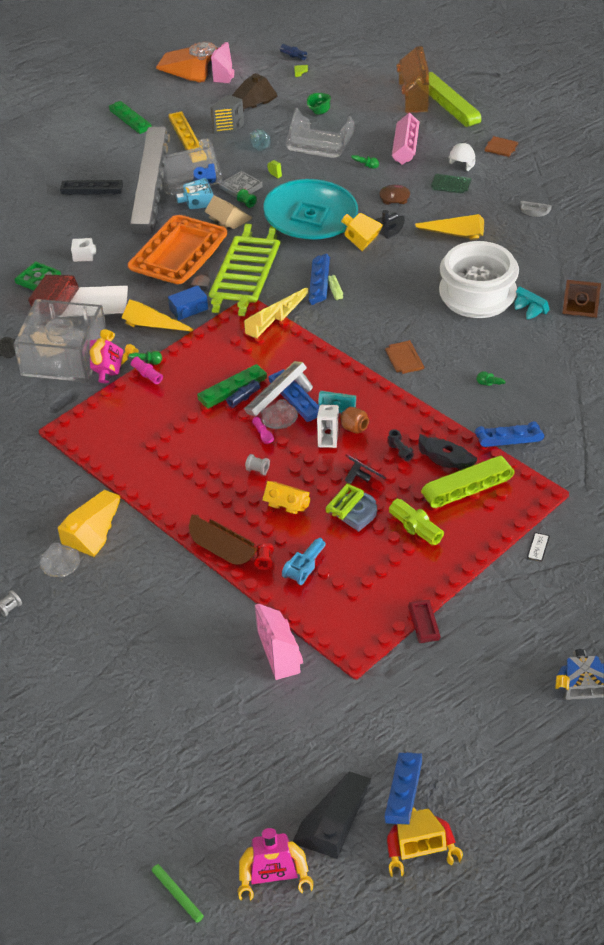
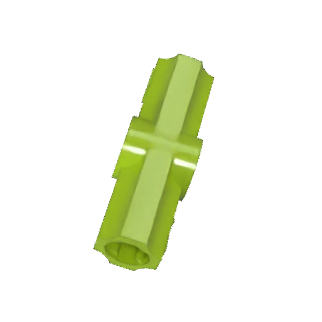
[389,498,444,545]

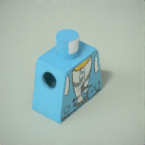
[176,178,213,209]

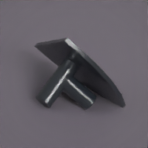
[375,210,404,239]
[345,454,386,484]

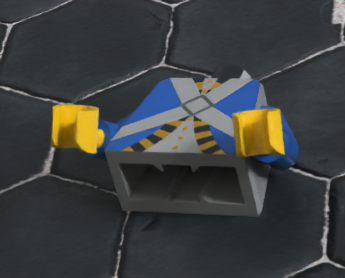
[555,649,604,700]

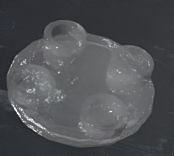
[189,42,216,60]
[261,400,298,429]
[40,543,80,578]

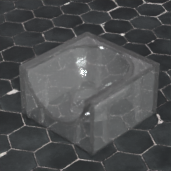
[14,299,106,382]

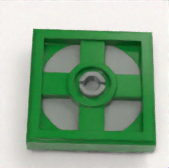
[14,261,61,293]

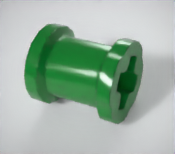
[237,189,257,208]

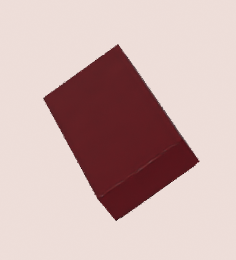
[408,600,441,643]

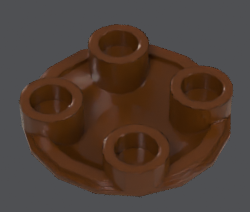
[379,184,410,205]

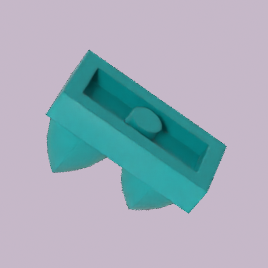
[514,286,550,320]
[318,391,357,414]

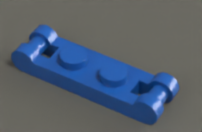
[475,421,544,447]

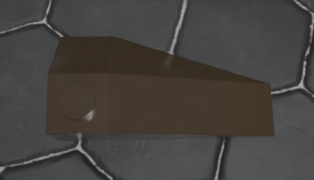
[232,73,277,112]

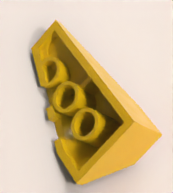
[121,299,194,332]
[58,490,121,557]

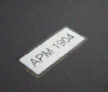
[527,532,550,561]

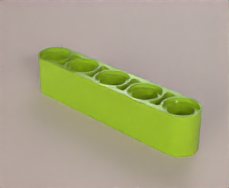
[421,456,514,508]

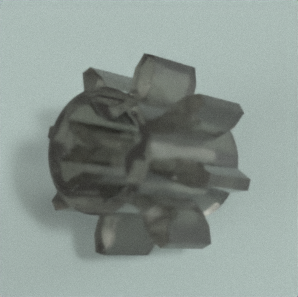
[0,337,19,359]

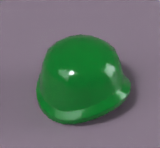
[307,93,331,115]

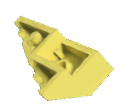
[244,288,308,338]

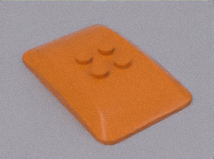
[128,215,227,284]

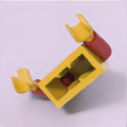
[387,807,463,877]

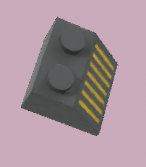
[210,95,244,134]

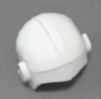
[449,143,475,171]

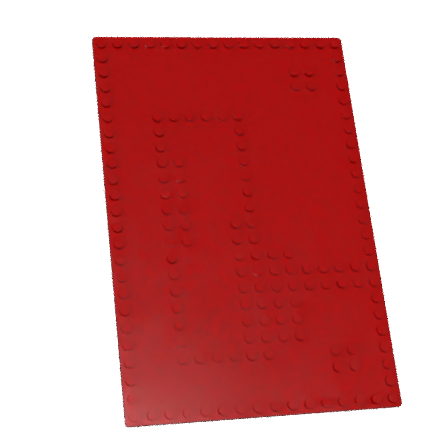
[39,300,569,679]

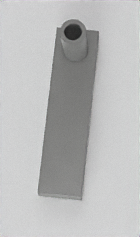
[244,361,313,416]

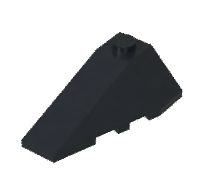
[293,771,371,859]

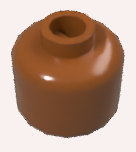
[340,407,369,433]

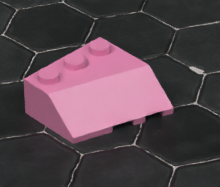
[255,604,303,680]

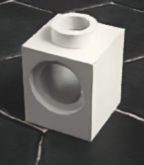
[71,238,96,262]

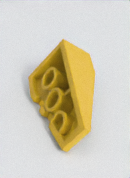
[415,214,484,240]

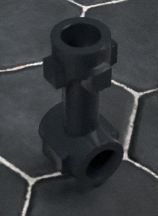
[387,429,414,461]

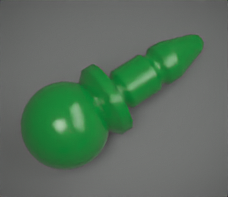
[351,155,379,169]
[128,351,162,365]
[476,371,506,386]

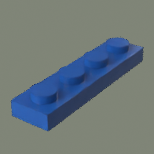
[309,253,330,305]
[269,369,319,422]
[385,752,422,825]

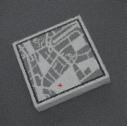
[219,171,263,198]

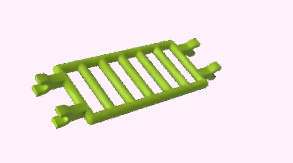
[209,224,280,316]

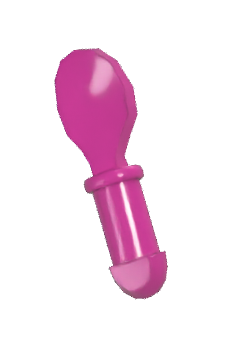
[252,417,274,444]

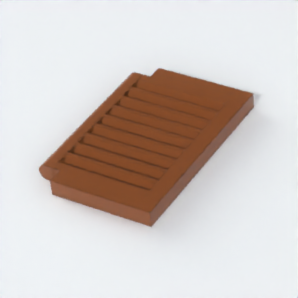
[385,340,424,374]

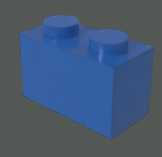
[168,286,208,321]

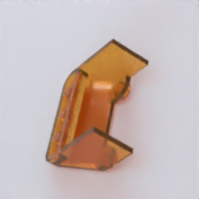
[396,46,429,113]

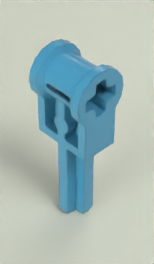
[282,538,326,585]

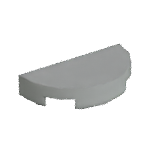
[520,201,552,217]

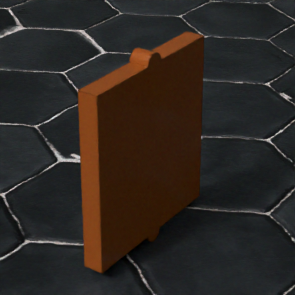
[485,136,518,157]

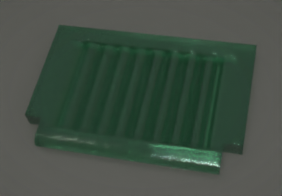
[431,174,472,193]

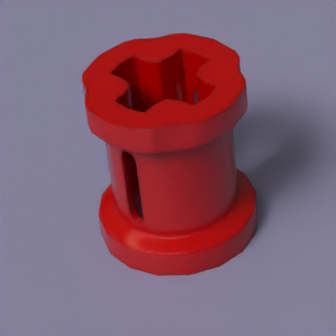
[254,542,274,570]

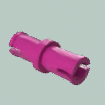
[131,357,163,384]

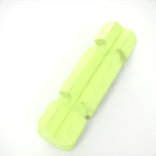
[328,275,343,300]

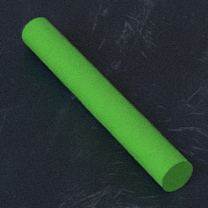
[151,864,204,923]

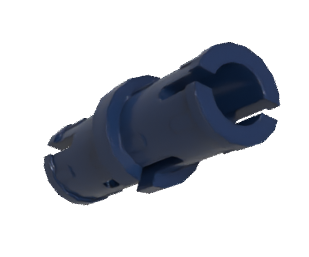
[280,44,307,60]
[226,380,260,408]

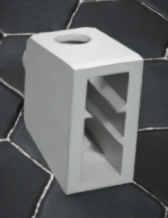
[317,405,339,448]

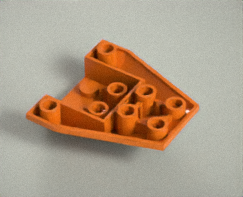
[156,45,218,82]

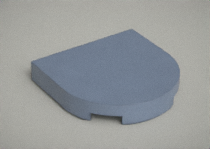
[331,493,377,532]

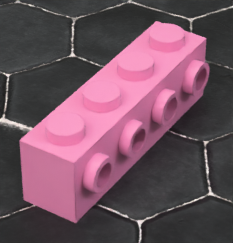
[392,113,419,165]

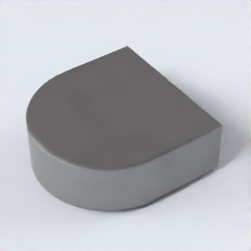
[191,275,210,291]

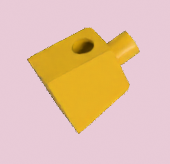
[341,213,383,251]

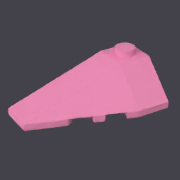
[211,42,234,83]

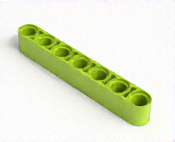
[417,72,481,127]

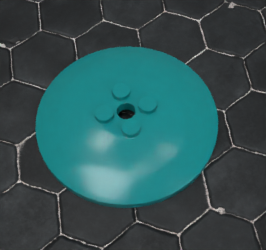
[263,179,358,239]

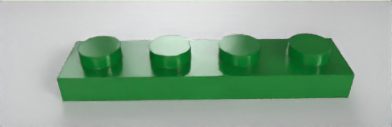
[109,101,152,134]
[197,364,267,409]

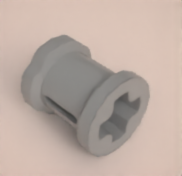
[245,454,270,475]
[0,590,22,617]

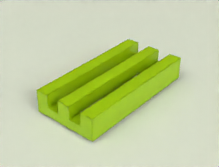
[326,483,364,520]

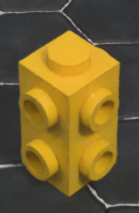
[263,481,310,514]

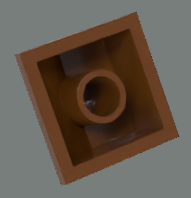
[562,280,601,318]

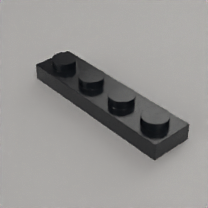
[60,180,123,195]

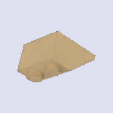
[205,195,252,229]

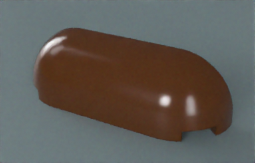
[189,514,257,564]

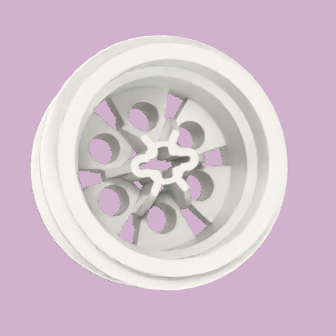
[439,241,519,318]

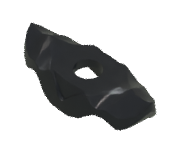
[418,434,478,470]

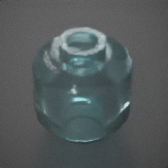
[250,129,270,150]

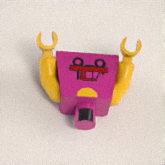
[89,329,139,383]
[237,828,313,901]

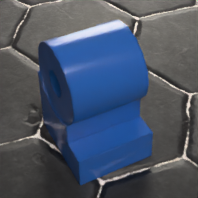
[193,164,216,184]

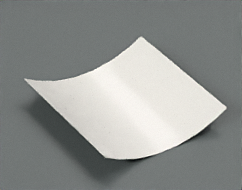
[58,286,128,316]

